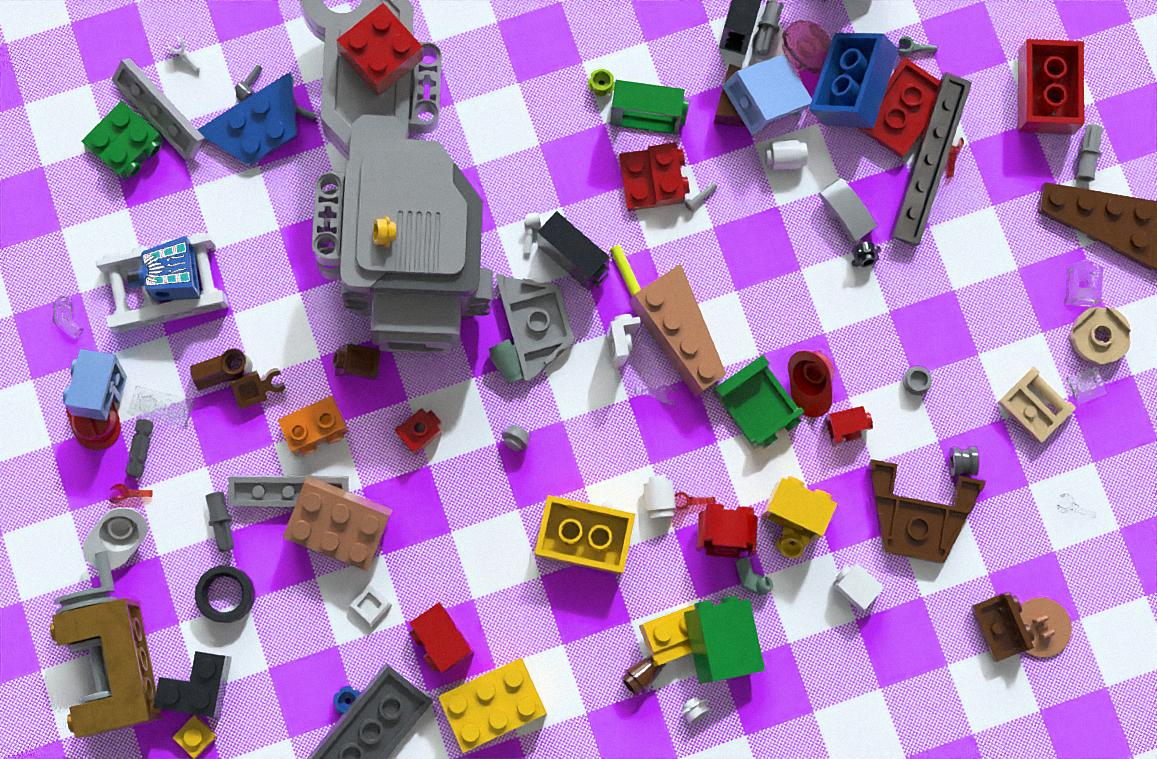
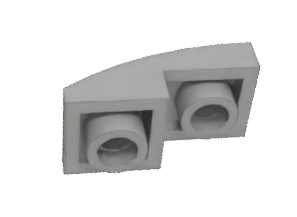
[818,178,877,242]

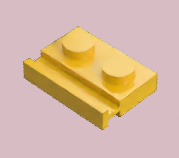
[639,605,695,667]

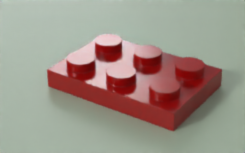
[856,57,940,159]

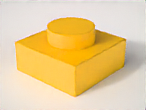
[172,715,217,759]

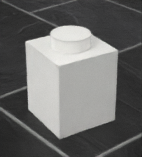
[833,563,885,611]

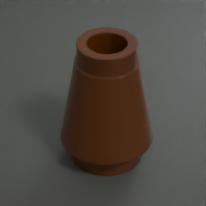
[621,655,666,696]

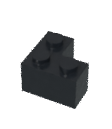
[153,651,232,717]

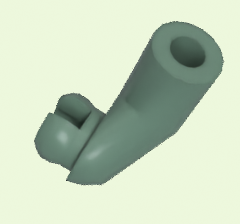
[735,557,773,595]

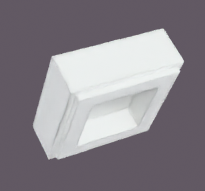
[349,584,392,627]

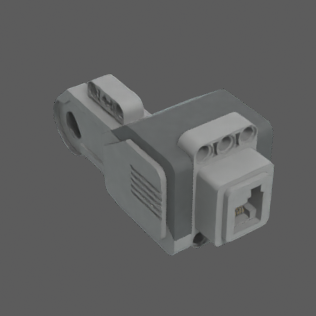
[299,0,493,354]

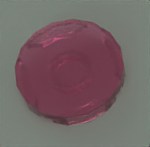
[781,20,832,74]

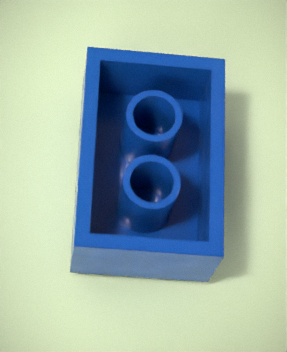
[809,33,899,128]

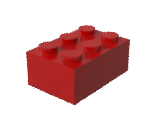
[1018,39,1085,135]

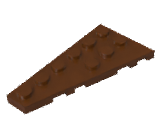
[1038,182,1157,271]

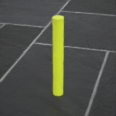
[610,245,641,297]

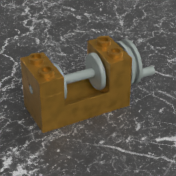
[50,551,163,738]

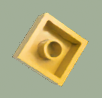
[761,476,838,541]

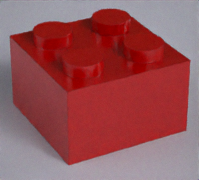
[336,3,423,96]

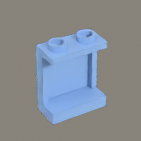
[722,54,812,134]

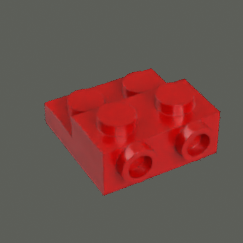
[619,142,690,211]

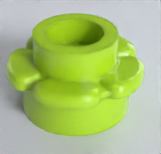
[587,69,615,97]

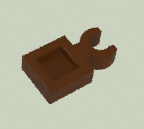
[229,368,286,410]

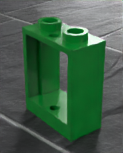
[610,79,689,135]

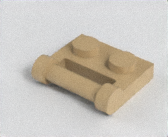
[997,366,1076,444]

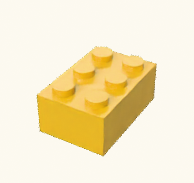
[535,495,636,575]
[438,657,547,753]

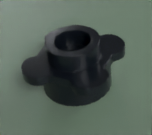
[851,242,881,267]

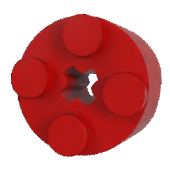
[696,504,758,558]

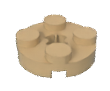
[1069,307,1131,366]

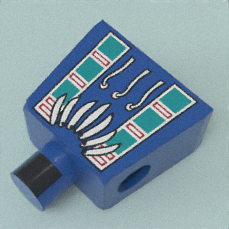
[127,236,200,301]

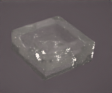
[1066,367,1108,405]

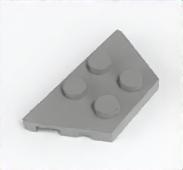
[495,274,575,383]

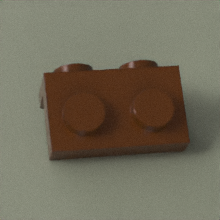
[970,592,1034,662]

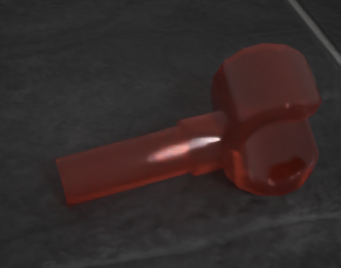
[947,137,964,178]
[109,483,153,504]
[675,492,716,511]

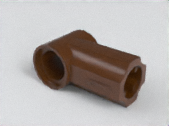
[190,348,253,391]

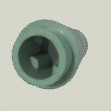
[488,339,524,385]

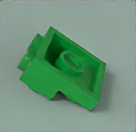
[81,100,165,182]

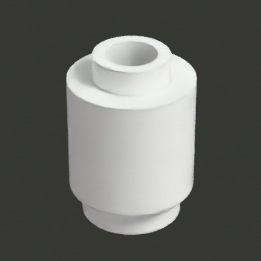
[764,140,808,171]
[643,475,676,519]

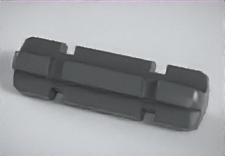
[125,419,154,477]

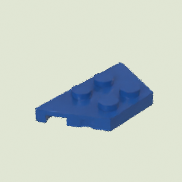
[197,72,299,166]

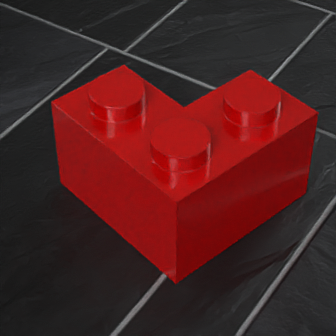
[409,602,475,673]

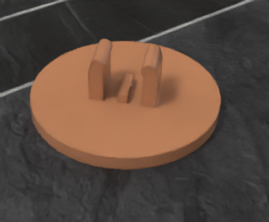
[1019,597,1072,658]

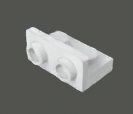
[606,314,641,368]

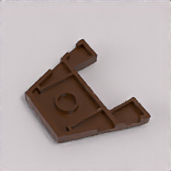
[869,459,986,564]

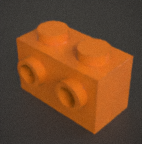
[277,395,350,457]

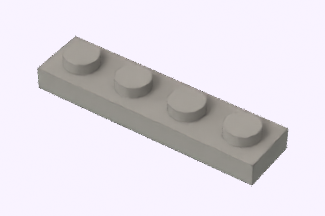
[111,58,205,160]
[228,475,349,507]

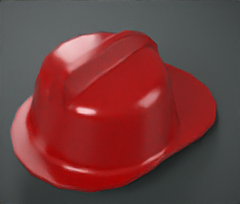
[788,350,835,418]
[66,402,121,450]

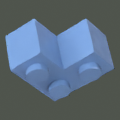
[63,349,127,421]

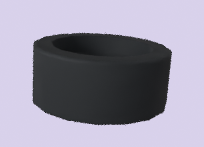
[194,565,255,623]

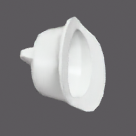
[83,507,148,570]

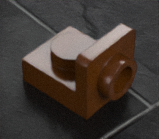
[332,343,381,380]

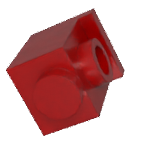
[825,406,873,446]
[394,408,442,455]

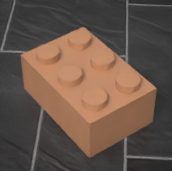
[283,476,393,571]

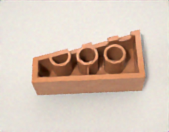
[629,263,727,398]

